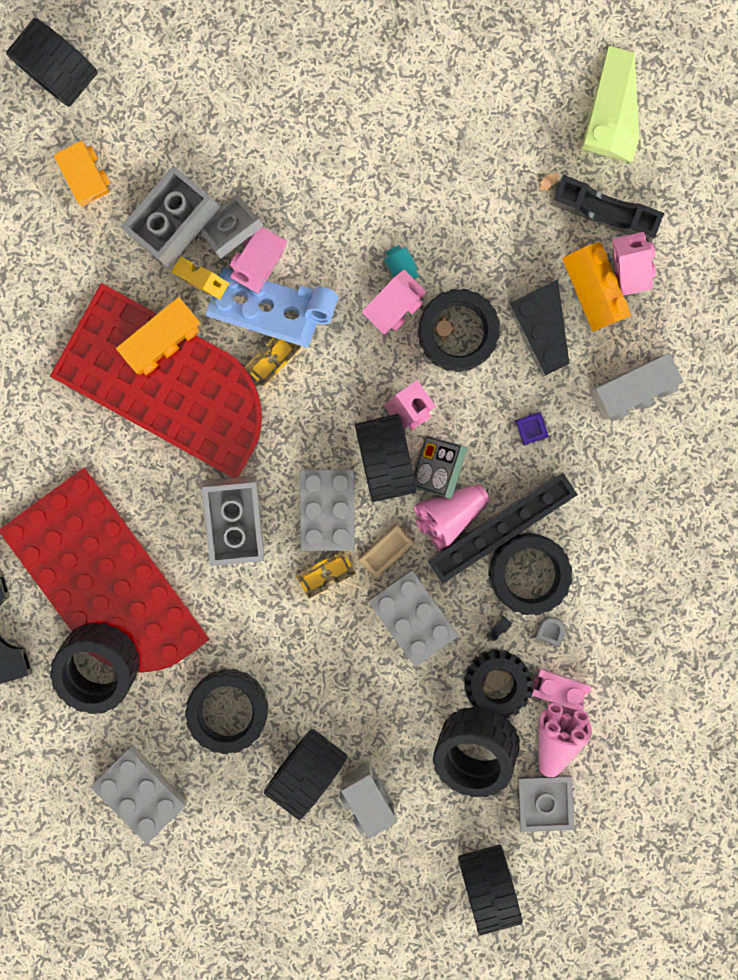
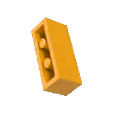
[562,241,631,332]
[116,297,201,375]

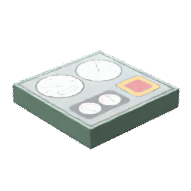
[414,435,468,499]

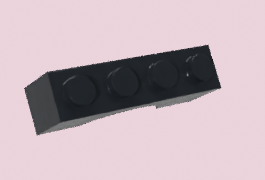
[550,175,664,242]
[0,571,32,684]

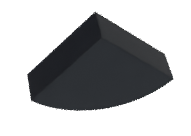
[486,616,512,641]

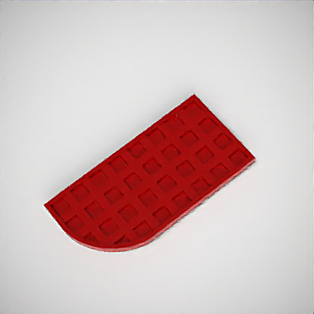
[50,283,262,478]
[0,468,210,673]

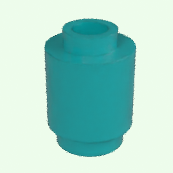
[384,245,420,280]

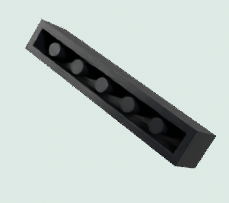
[427,472,578,584]

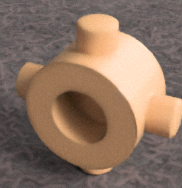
[539,173,560,191]
[433,317,456,341]

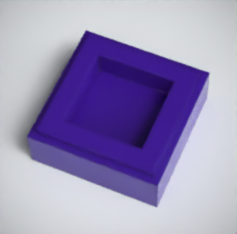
[515,412,549,446]

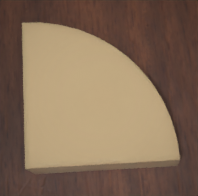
[482,669,512,693]

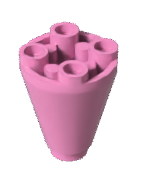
[413,484,490,552]
[538,703,592,777]

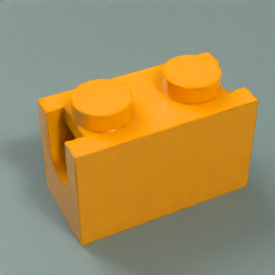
[53,140,111,207]

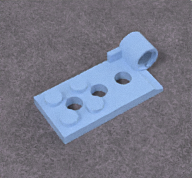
[206,267,338,348]

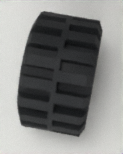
[464,649,533,719]

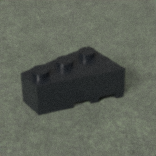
[507,279,570,377]

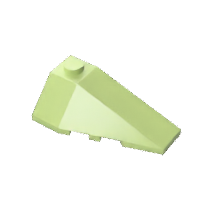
[581,46,639,163]

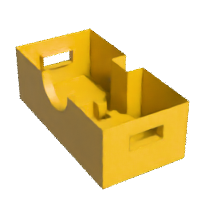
[171,256,229,300]
[244,337,301,387]
[296,550,356,599]

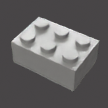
[121,166,220,269]
[589,353,683,421]
[300,469,355,551]
[202,475,264,566]
[368,569,459,667]
[90,745,188,844]
[339,761,397,839]

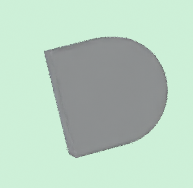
[534,617,565,647]

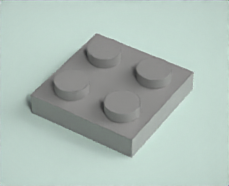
[200,194,263,259]
[518,775,574,832]

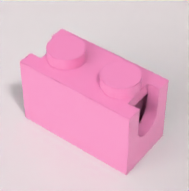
[230,227,288,294]
[612,232,656,296]
[362,270,427,335]
[384,380,436,430]
[531,666,591,711]

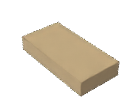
[358,524,415,579]

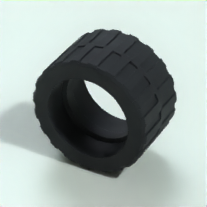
[6,18,98,107]
[418,289,500,372]
[355,414,416,502]
[488,533,573,616]
[50,622,140,714]
[185,669,268,754]
[433,707,520,798]
[264,729,347,820]
[458,844,523,936]

